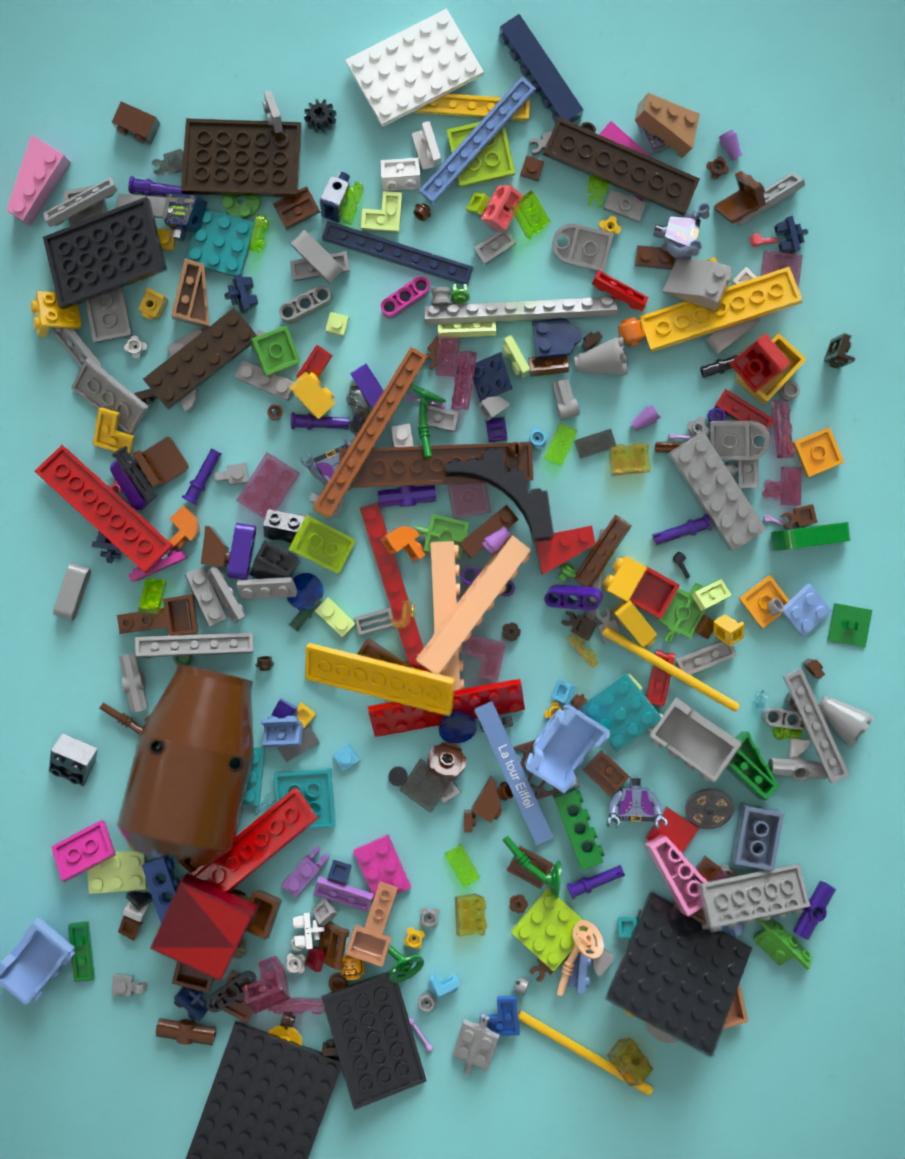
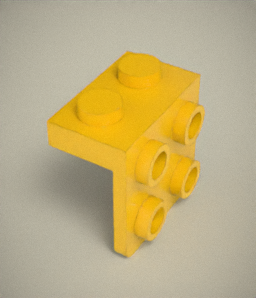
[30,291,81,337]

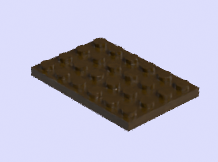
[181,118,302,198]

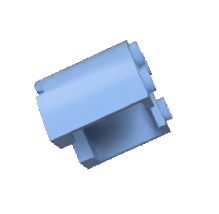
[526,704,610,793]
[0,918,75,1005]

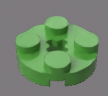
[222,195,261,219]

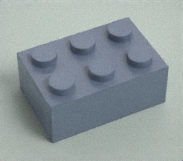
[731,803,784,871]

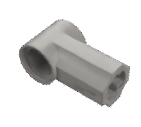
[552,379,580,420]

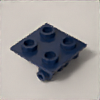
[469,352,513,402]

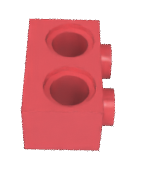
[480,185,524,230]

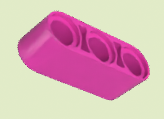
[381,276,430,319]

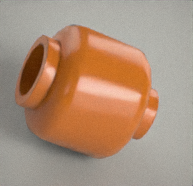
[618,317,645,347]

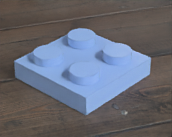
[782,583,832,637]

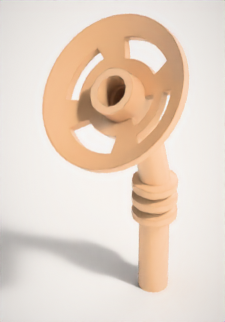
[556,920,603,996]

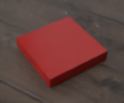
[645,806,699,853]

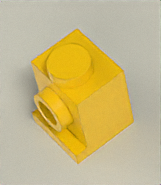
[138,288,168,321]
[714,614,744,647]

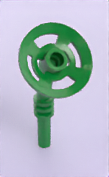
[411,384,447,459]
[502,835,561,900]
[352,928,424,982]

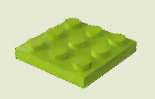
[446,122,515,188]
[510,888,587,972]

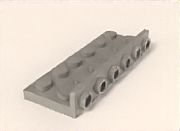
[697,864,810,932]

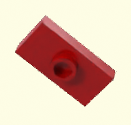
[296,344,333,378]

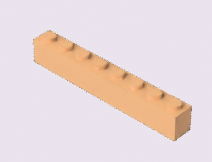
[416,535,531,675]
[431,541,464,690]

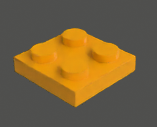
[792,427,844,478]
[738,575,790,629]

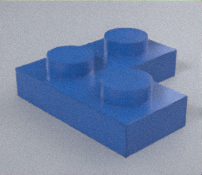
[479,995,520,1036]

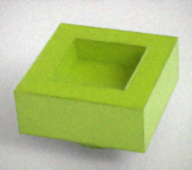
[466,192,490,215]

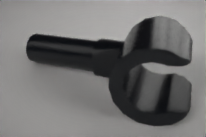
[673,552,690,579]

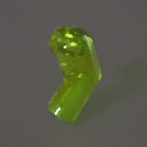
[772,727,802,740]

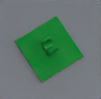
[827,603,872,647]

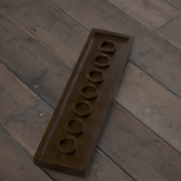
[543,117,700,216]

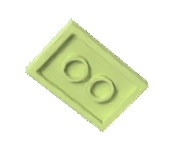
[87,851,148,894]

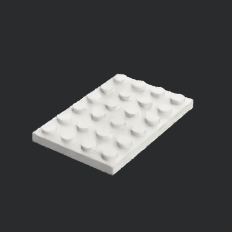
[345,9,484,127]

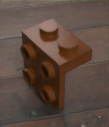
[714,171,766,223]
[132,437,189,488]

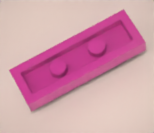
[128,549,188,582]

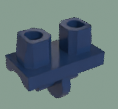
[774,216,808,256]
[224,274,258,313]
[92,532,121,564]
[174,987,208,1021]

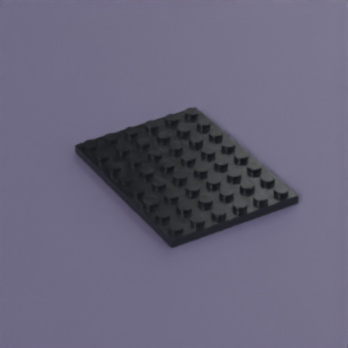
[186,1021,341,1159]

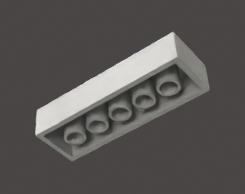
[667,432,766,551]

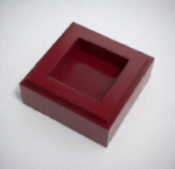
[305,946,325,972]

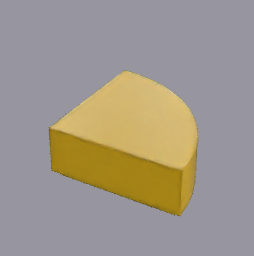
[297,702,316,729]

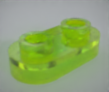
[250,213,269,253]

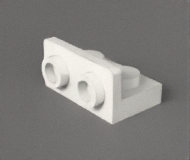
[412,121,441,171]
[381,158,421,191]

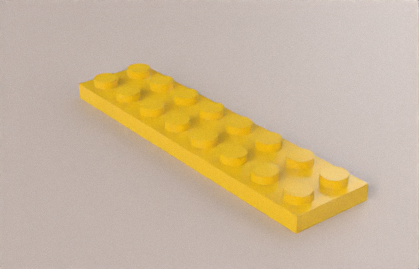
[639,267,802,353]
[305,643,455,716]

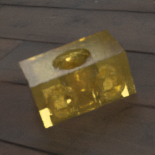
[607,1038,653,1086]

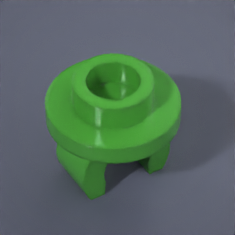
[451,284,470,304]
[557,563,576,583]

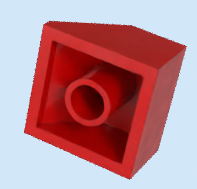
[729,333,790,393]

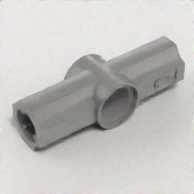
[119,653,149,713]
[768,756,827,781]

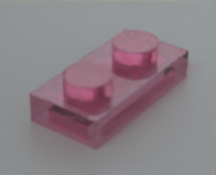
[435,336,460,377]
[781,466,801,506]

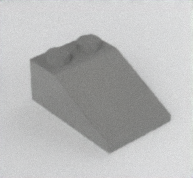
[662,258,733,312]

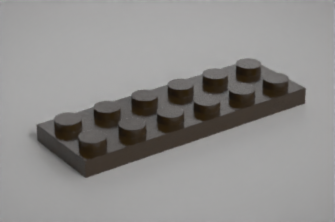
[143,308,257,410]

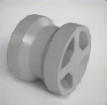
[431,287,451,305]

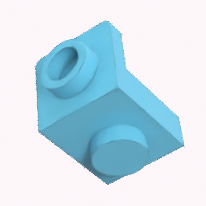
[429,973,459,997]

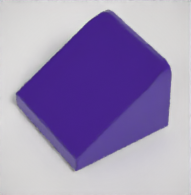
[485,417,508,442]
[271,698,297,718]

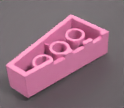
[6,134,71,226]

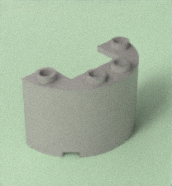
[649,698,742,783]

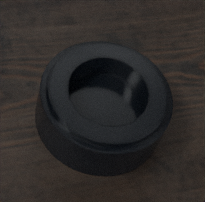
[388,766,408,786]

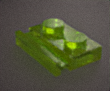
[510,190,551,239]

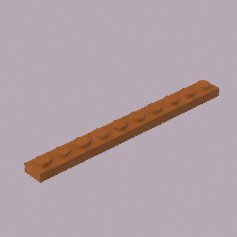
[313,347,427,519]

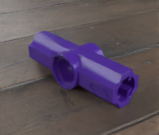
[377,485,437,508]
[793,881,836,940]

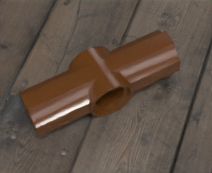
[155,1018,217,1046]

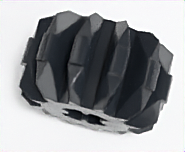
[304,99,337,134]

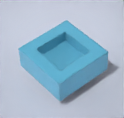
[551,679,576,704]
[333,744,360,771]

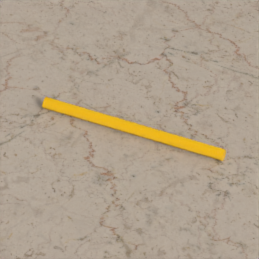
[602,626,740,712]
[518,1010,653,1096]

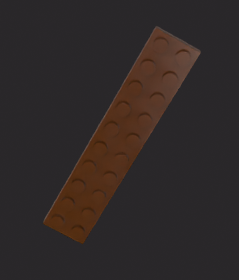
[339,442,533,488]

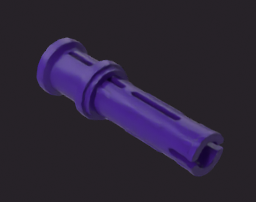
[128,176,189,196]
[291,412,349,430]
[181,448,222,506]
[652,514,712,546]
[566,865,625,900]

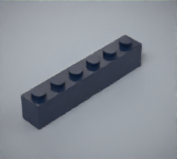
[499,14,584,123]

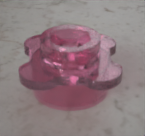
[762,479,783,500]

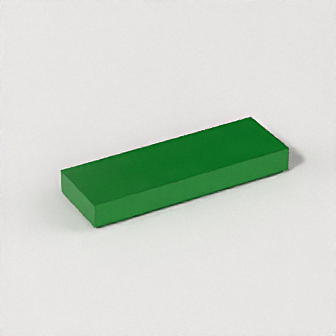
[68,921,95,982]

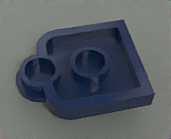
[532,318,582,360]

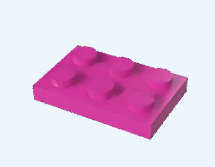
[51,820,116,882]
[353,834,411,897]

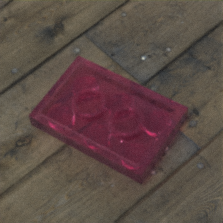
[236,452,300,519]

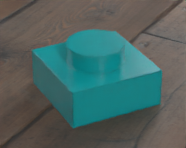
[618,917,638,937]

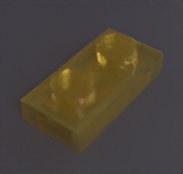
[566,634,598,668]

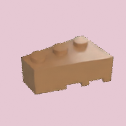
[635,93,700,158]
[171,259,210,328]

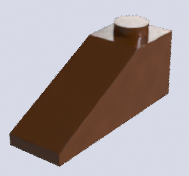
[459,505,519,559]

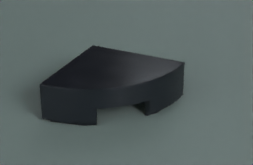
[126,891,153,910]

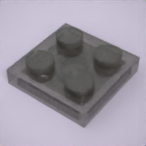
[400,758,453,812]

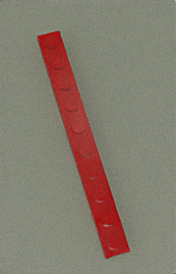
[360,502,432,673]

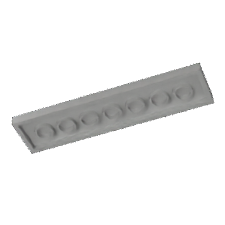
[63,185,133,343]

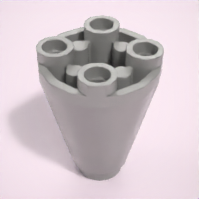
[575,337,628,376]
[818,695,874,747]

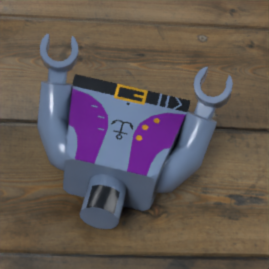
[653,203,710,259]
[300,434,356,491]
[606,776,667,830]

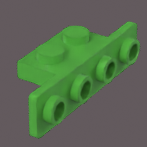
[753,916,812,970]

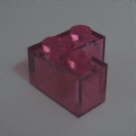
[464,635,506,681]
[243,955,291,1014]

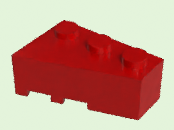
[535,526,596,575]

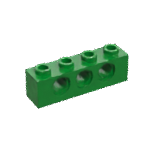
[553,789,604,870]

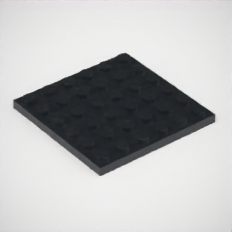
[605,892,752,1057]

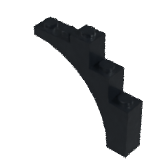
[444,448,554,542]

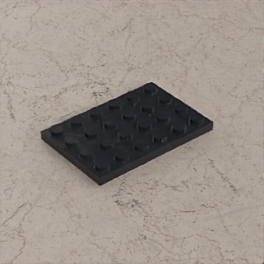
[43,197,167,310]
[321,971,427,1110]

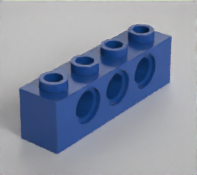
[142,855,180,923]

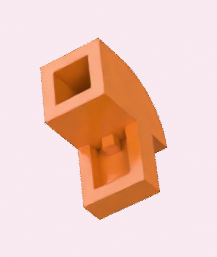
[169,506,200,549]
[380,526,425,562]

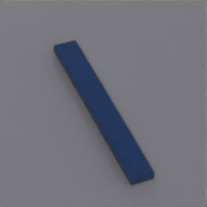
[322,220,473,286]

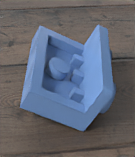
[260,716,303,747]
[566,950,591,994]

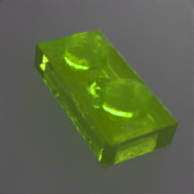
[341,181,364,225]
[544,423,577,466]
[138,579,166,613]
[445,844,480,887]

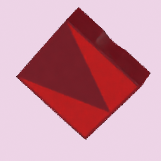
[150,873,257,982]

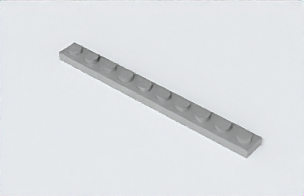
[424,297,617,325]

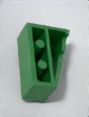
[725,731,779,800]

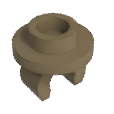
[233,939,247,958]

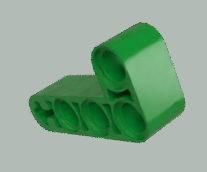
[771,522,851,551]

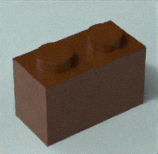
[112,101,160,144]

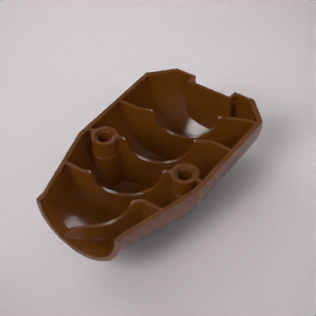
[117,664,254,865]

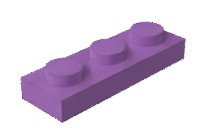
[313,876,373,912]

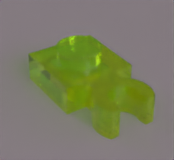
[587,175,608,208]

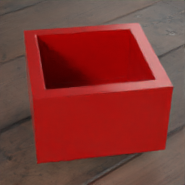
[629,566,680,619]

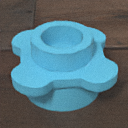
[526,427,548,450]

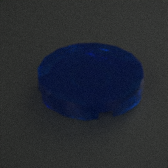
[287,573,324,611]
[438,711,477,743]

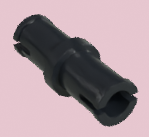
[700,355,738,378]

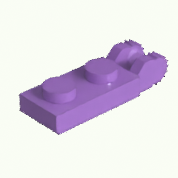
[281,846,329,898]

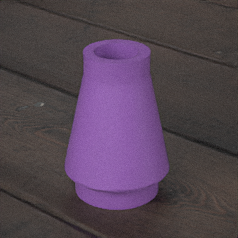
[719,129,742,160]
[631,405,660,431]
[482,527,511,555]

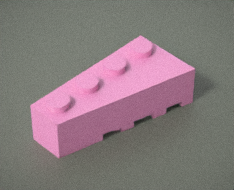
[644,835,708,916]

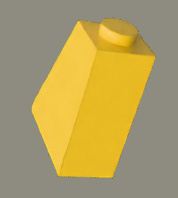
[610,600,657,647]

